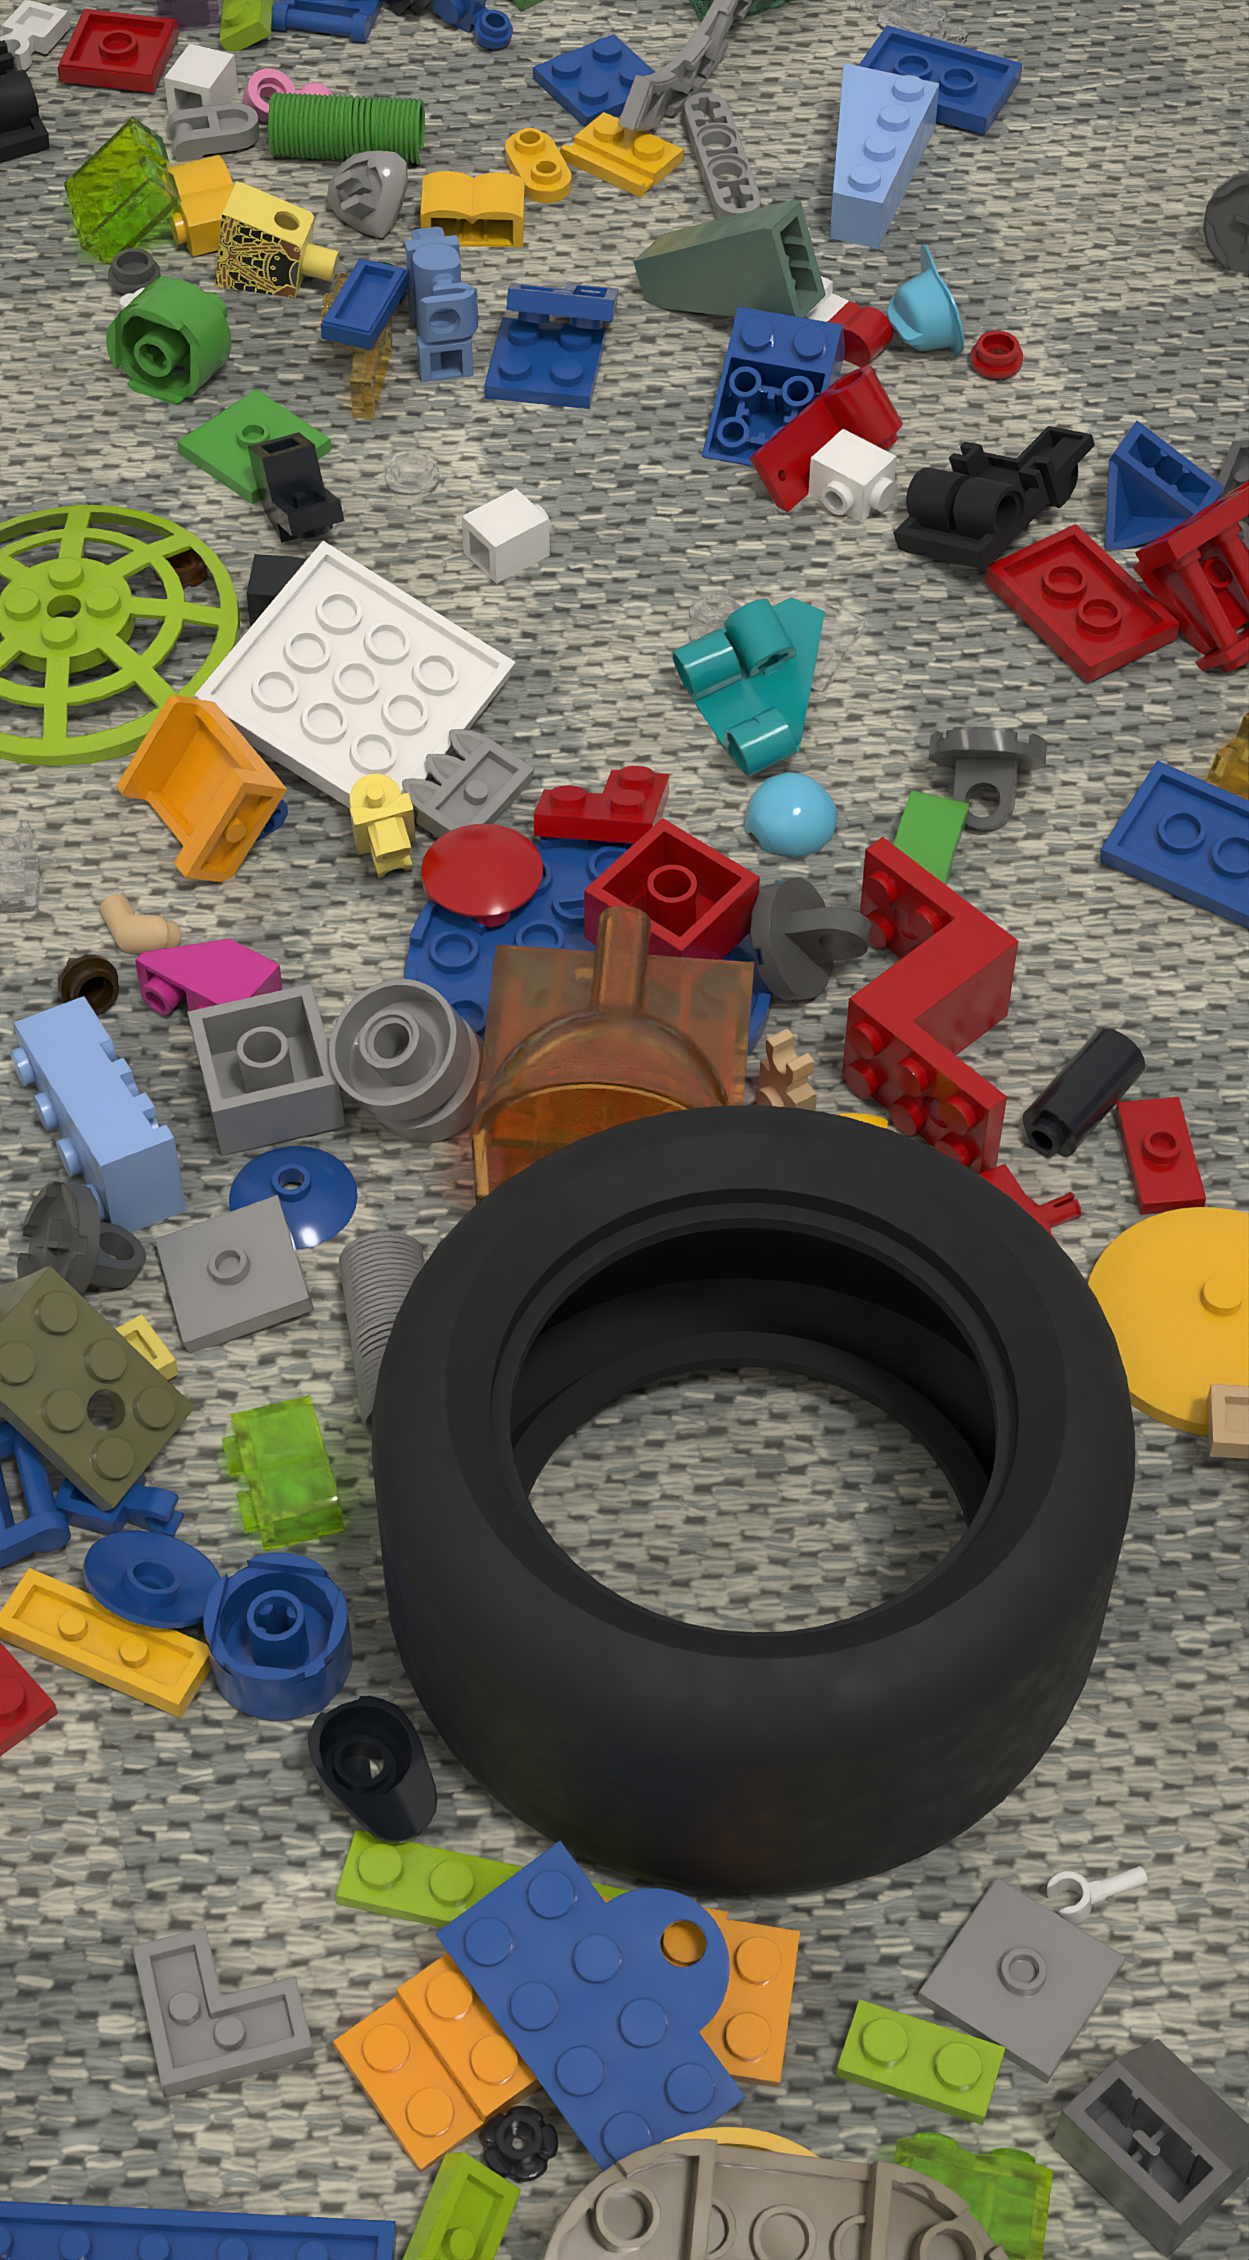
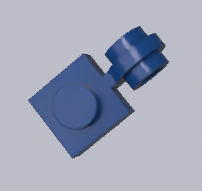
[432,0,513,49]

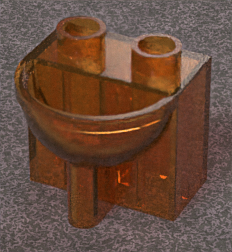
[471,906,754,1205]

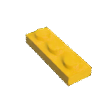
[0,1568,215,1718]

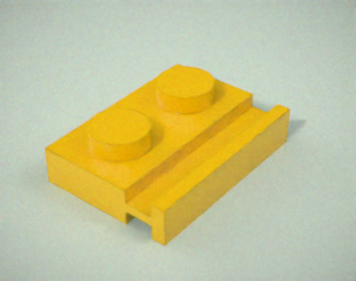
[560,112,684,198]

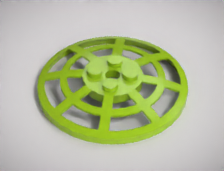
[0,505,241,766]

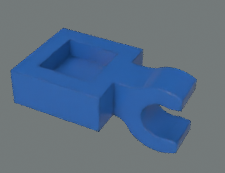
[55,1472,184,1537]

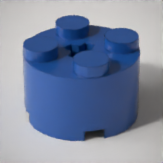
[203,1552,353,1721]

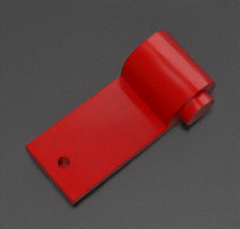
[749,366,903,512]

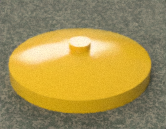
[1088,1207,1249,1436]

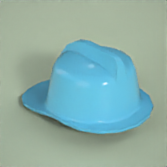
[887,244,964,355]

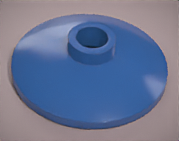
[229,1146,358,1250]
[83,1530,221,1628]

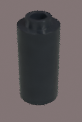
[1023,1028,1145,1157]

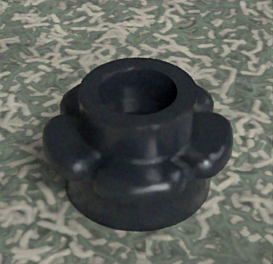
[482,2106,559,2182]

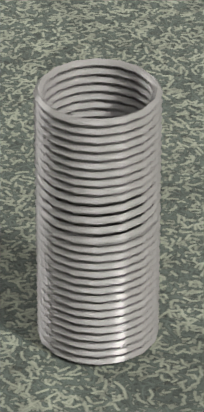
[339,1231,425,1436]

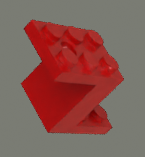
[842,837,1019,1174]

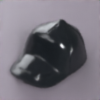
[308,1696,437,1844]

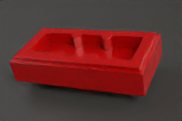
[1115,1097,1206,1215]

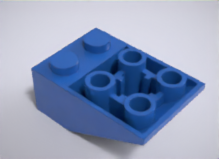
[702,306,846,467]

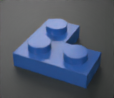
[506,283,619,329]

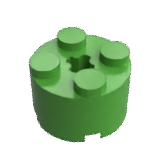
[106,276,232,405]

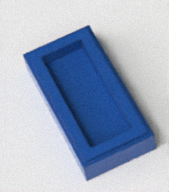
[320,259,409,350]

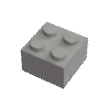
[187,984,346,1156]

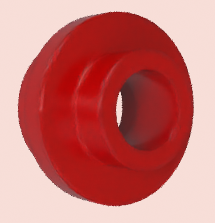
[970,331,1023,379]

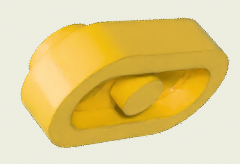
[505,128,572,203]

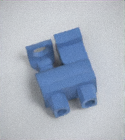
[405,227,479,382]

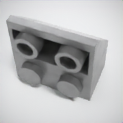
[1052,2039,1249,2258]

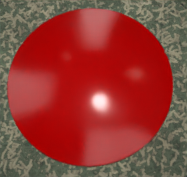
[421,824,543,927]

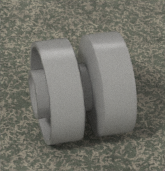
[329,979,493,1143]

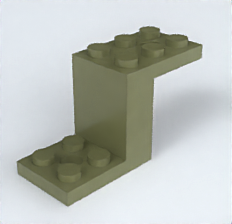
[0,1266,195,1511]

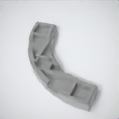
[618,0,752,131]

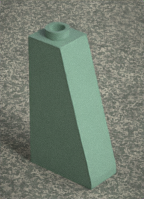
[633,200,826,318]

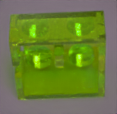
[64,116,181,264]

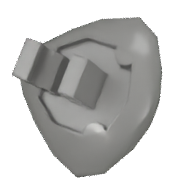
[326,150,408,239]

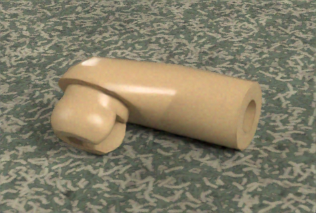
[99,894,181,954]

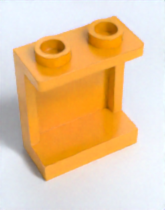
[116,695,287,882]

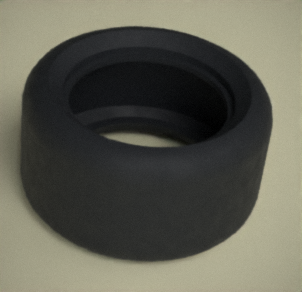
[371,1105,1135,1895]

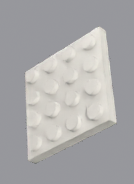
[194,541,516,808]

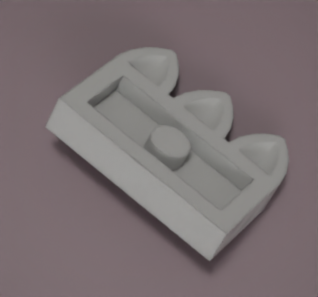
[402,729,535,838]

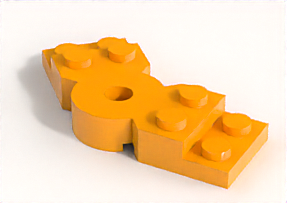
[333,1894,800,2173]

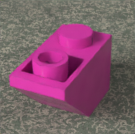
[135,939,283,1015]

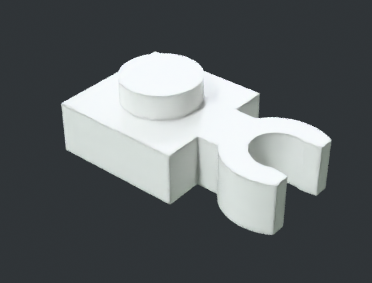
[0,0,70,70]

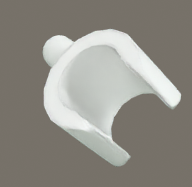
[1047,1866,1147,1924]

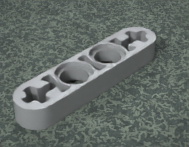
[684,93,761,219]

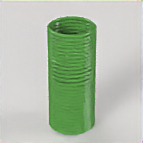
[268,92,425,165]

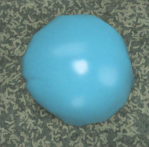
[744,772,838,858]

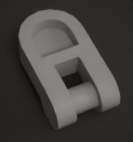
[167,103,260,162]

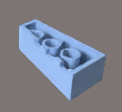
[830,63,939,249]
[10,996,187,1233]

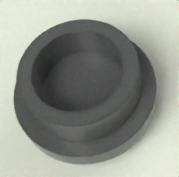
[108,248,161,294]

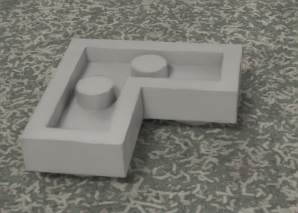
[132,1927,315,2098]

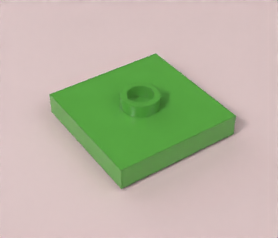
[177,389,332,505]

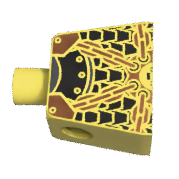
[215,181,340,298]

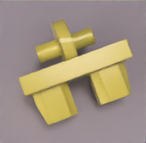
[350,774,416,878]

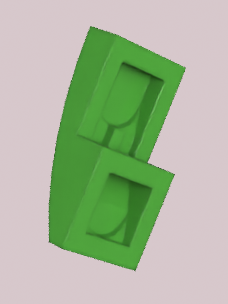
[893,790,969,885]

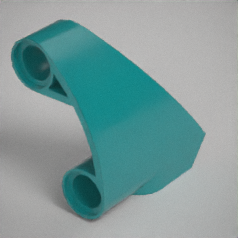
[671,597,825,777]

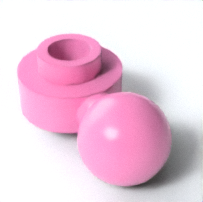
[243,68,333,123]

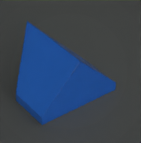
[1105,421,1224,550]

